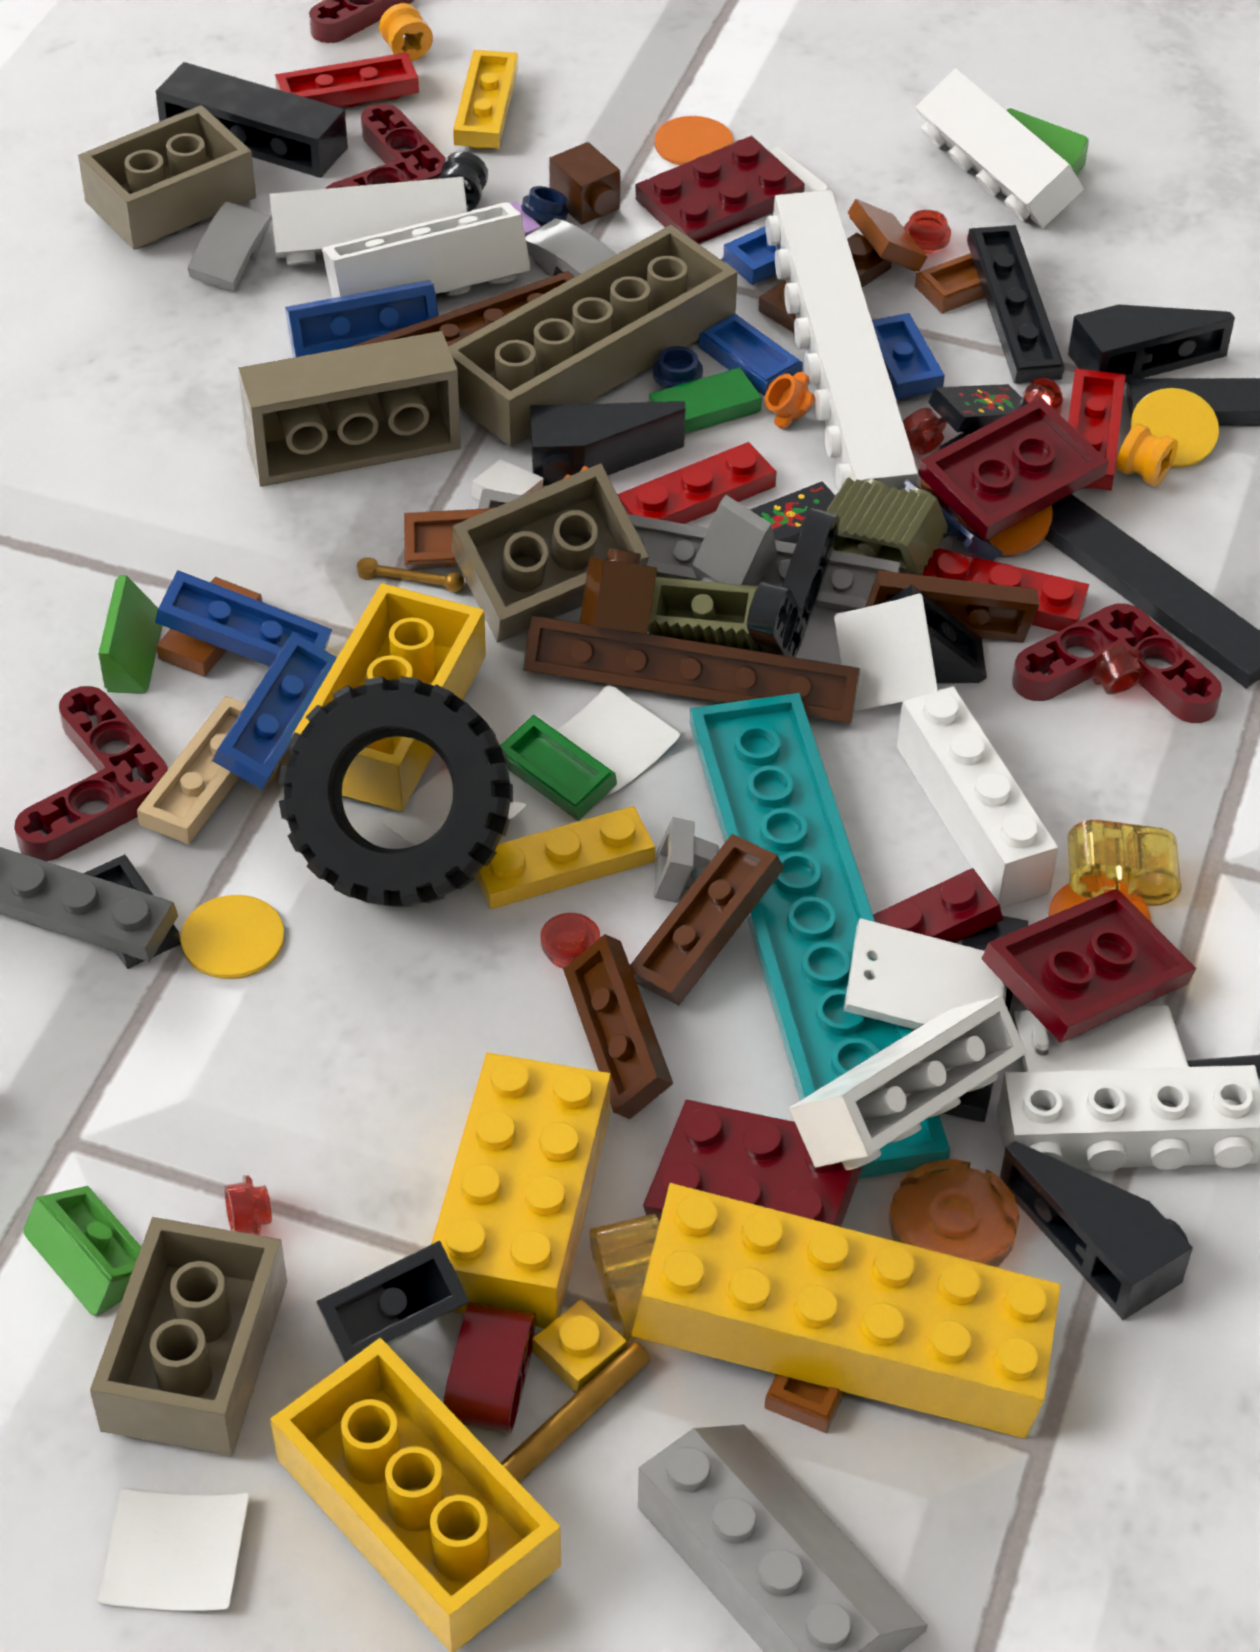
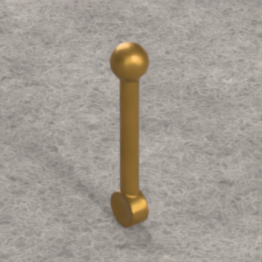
[357,557,465,593]

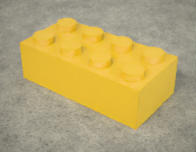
[291,583,486,812]
[431,1052,610,1328]
[270,1338,561,1652]

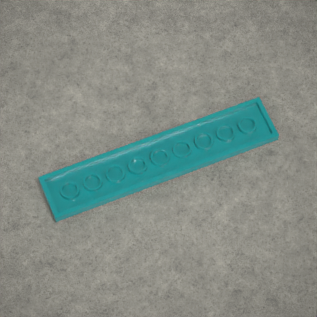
[689,693,950,1179]

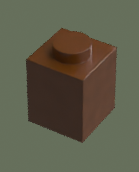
[549,142,620,225]
[579,549,657,634]

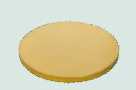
[1130,388,1219,468]
[181,895,284,979]

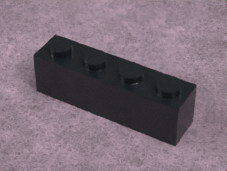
[155,62,348,178]

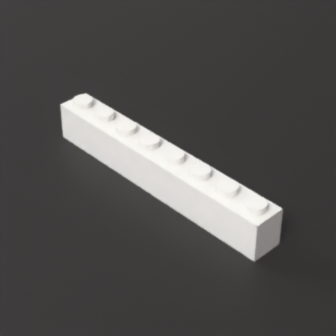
[765,190,918,491]

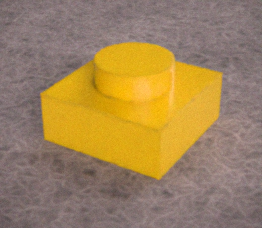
[532,1299,627,1393]

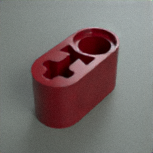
[443,1302,536,1433]

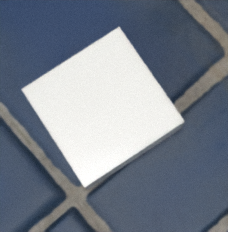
[470,459,544,501]

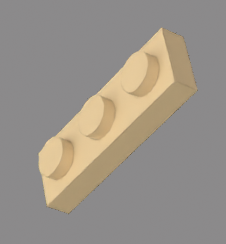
[137,696,247,844]

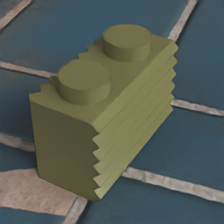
[826,477,948,575]
[648,577,761,652]

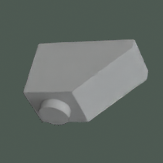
[692,495,778,586]

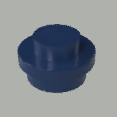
[521,186,568,227]
[653,346,703,389]

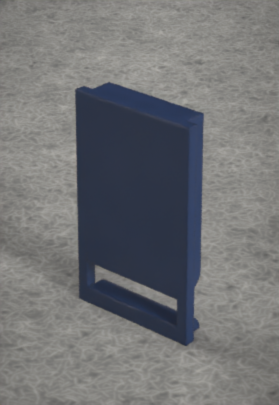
[904,480,1003,561]

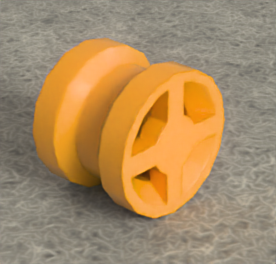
[379,3,433,61]
[1116,424,1178,487]

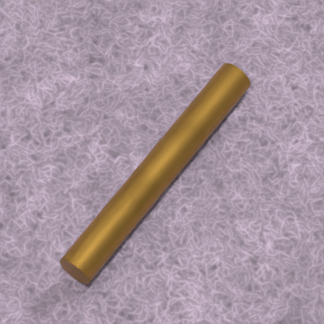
[501,1341,651,1483]

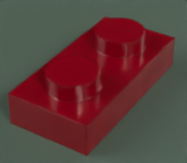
[873,868,1003,943]

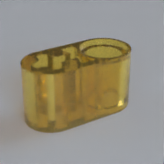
[1067,820,1182,906]
[589,1213,659,1341]

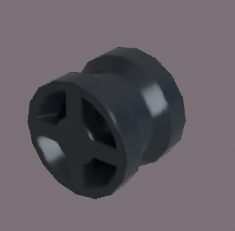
[438,151,488,212]

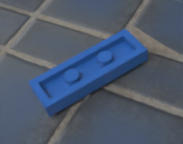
[285,280,439,357]
[155,570,332,667]
[212,632,337,790]

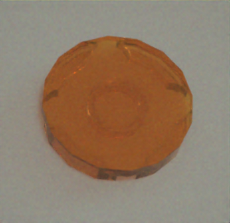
[889,1159,1020,1267]

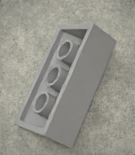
[638,1424,928,1652]

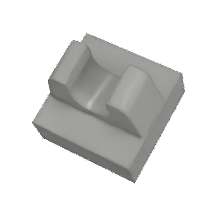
[654,817,719,903]

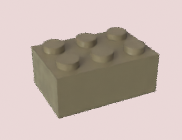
[78,105,256,250]
[451,463,649,643]
[90,1217,288,1456]

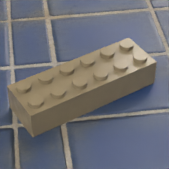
[449,225,738,448]

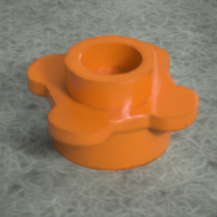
[765,372,815,429]

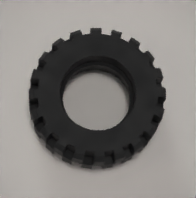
[279,676,513,907]

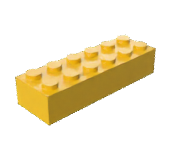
[631,1183,1061,1439]

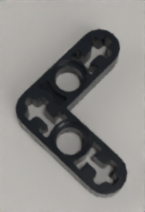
[747,508,840,657]

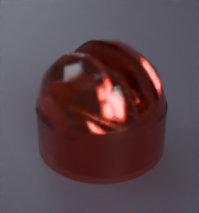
[1022,377,1063,414]

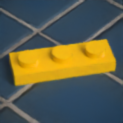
[453,50,518,149]
[475,806,655,910]

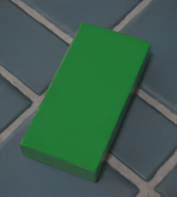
[649,367,762,434]
[500,714,617,821]

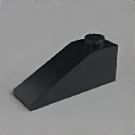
[1068,304,1235,383]
[530,401,686,486]
[999,1141,1193,1320]

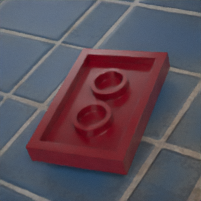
[635,135,805,244]
[918,397,1109,541]
[981,888,1197,1044]
[643,1099,863,1227]

